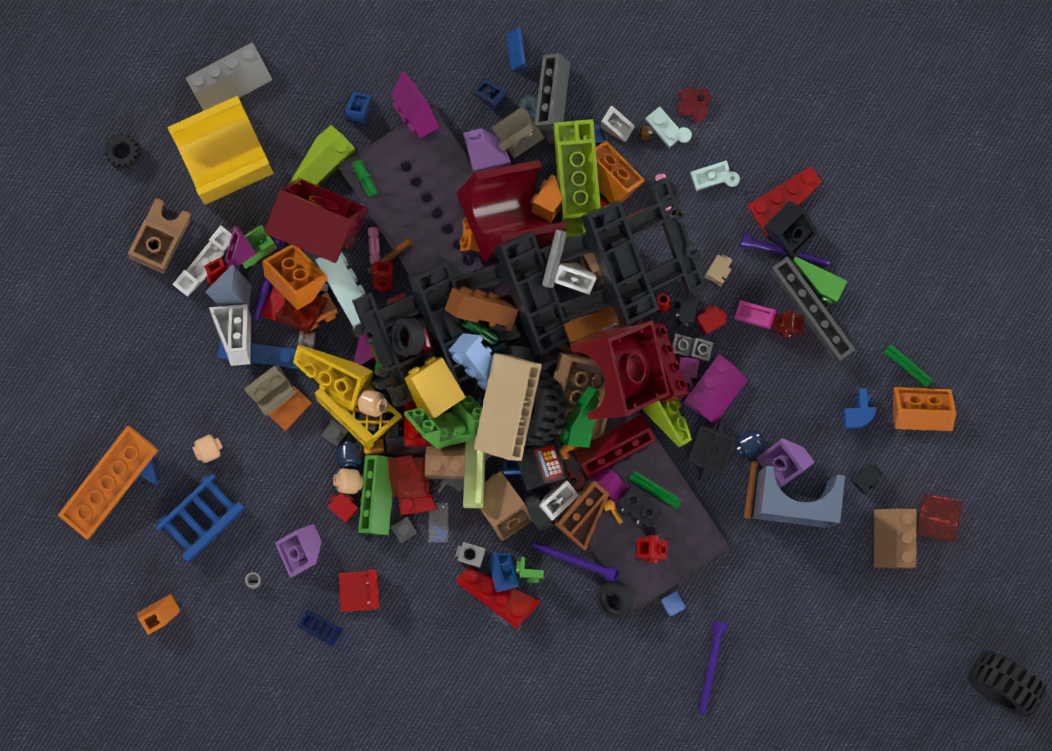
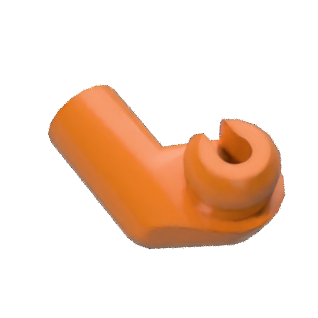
[559,444,579,461]

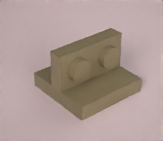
[492,106,545,158]
[244,365,297,416]

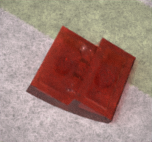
[275,295,327,333]
[388,457,429,497]
[916,494,962,542]

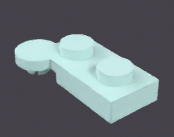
[645,107,692,148]
[690,160,740,191]

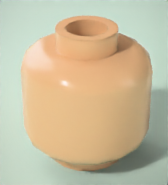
[357,390,387,417]
[192,435,222,463]
[333,468,363,494]

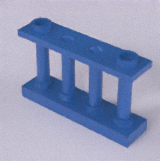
[155,474,246,562]

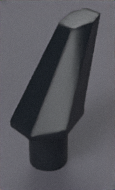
[489,342,507,356]

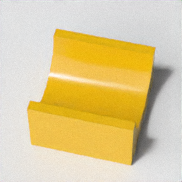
[167,95,274,205]

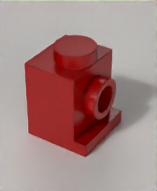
[373,261,393,292]

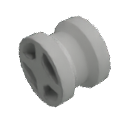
[298,331,316,349]

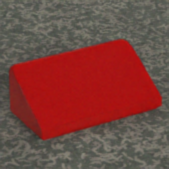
[261,285,288,323]

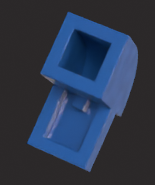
[842,388,876,430]

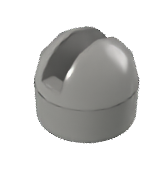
[245,572,261,589]

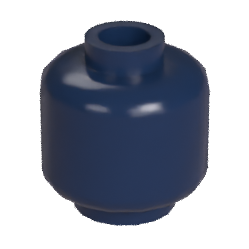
[736,429,766,458]
[336,441,362,469]

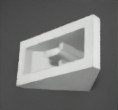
[600,106,635,142]
[555,263,597,295]
[539,481,579,521]

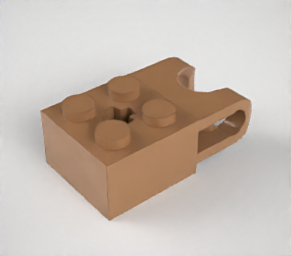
[128,198,191,274]

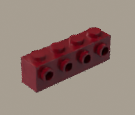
[654,323,690,403]
[573,415,656,477]

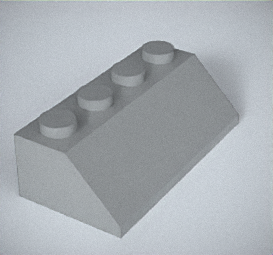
[186,42,272,111]

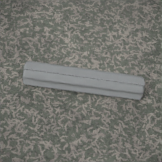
[542,230,567,288]

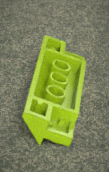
[553,119,601,237]

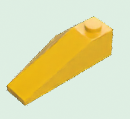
[293,345,373,411]

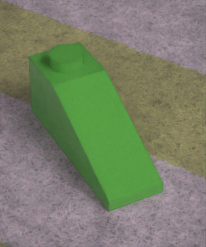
[792,256,847,305]

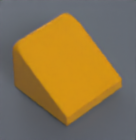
[364,439,385,455]

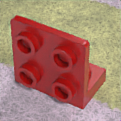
[339,570,380,612]

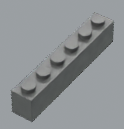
[769,257,855,363]

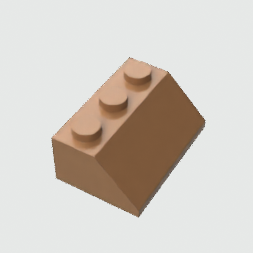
[874,509,916,569]

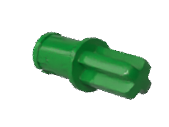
[351,159,377,197]
[462,319,498,346]

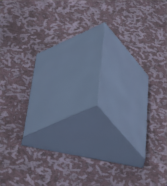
[206,265,252,309]

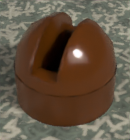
[639,125,653,141]

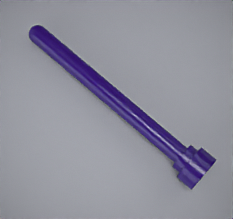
[740,233,830,267]
[253,237,287,321]
[531,542,619,583]
[699,621,728,715]

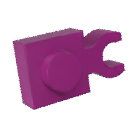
[679,357,700,391]

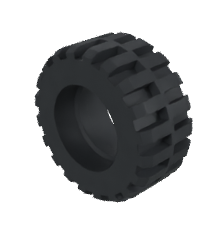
[525,372,567,446]
[967,650,1046,717]

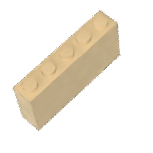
[474,353,542,461]

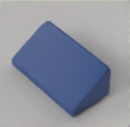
[506,27,526,70]
[488,553,519,592]

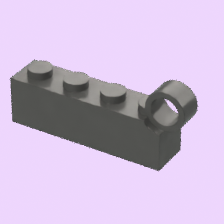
[534,53,570,145]

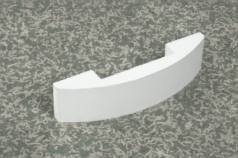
[172,225,232,297]

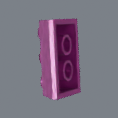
[391,71,439,138]
[684,355,748,425]

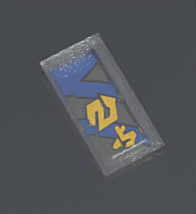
[429,503,448,543]

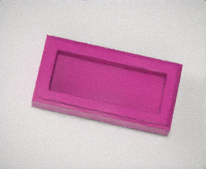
[734,300,777,330]

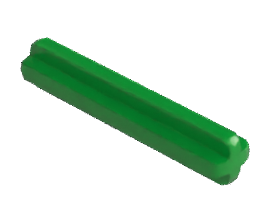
[884,345,933,388]
[629,471,682,508]

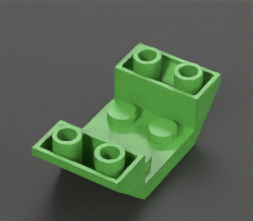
[404,395,482,449]

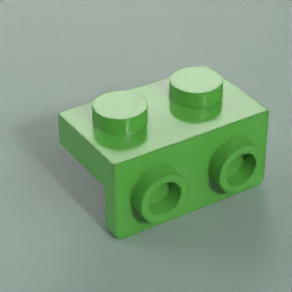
[242,225,277,269]
[516,557,544,583]

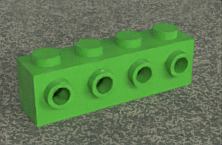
[358,455,395,535]

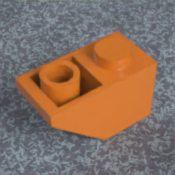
[531,174,562,222]
[137,594,180,635]

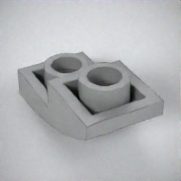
[671,333,713,361]

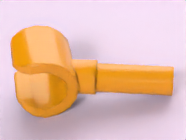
[604,499,623,524]

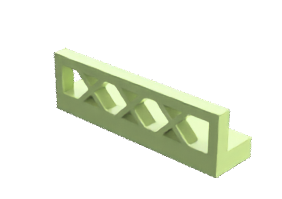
[463,435,485,508]

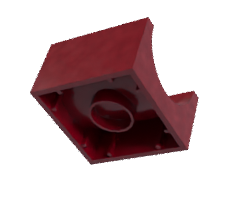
[456,160,567,262]
[264,178,369,263]
[570,320,670,420]

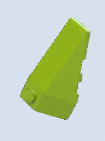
[289,125,356,186]
[642,400,692,447]

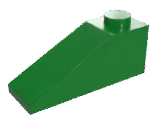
[560,386,600,448]

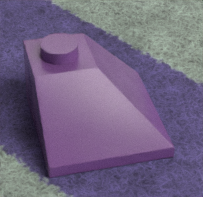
[463,128,511,173]
[756,438,815,488]
[275,524,322,578]

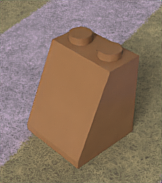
[425,442,465,480]
[479,471,532,542]

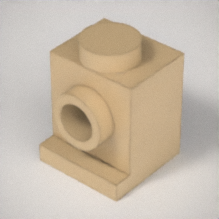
[705,255,732,287]

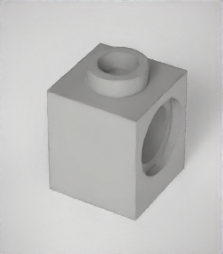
[455,542,486,568]

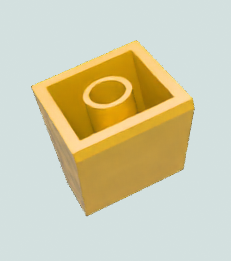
[405,356,465,418]

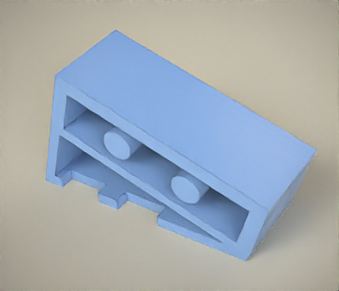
[448,333,493,390]

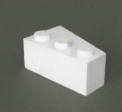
[209,304,251,366]

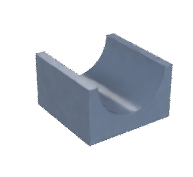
[753,466,845,528]

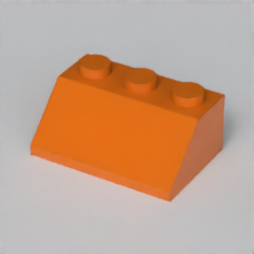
[596,141,645,203]
[262,245,327,310]
[893,387,956,431]

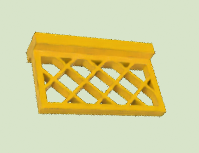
[315,386,402,450]

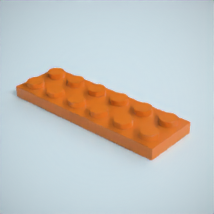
[58,426,159,540]

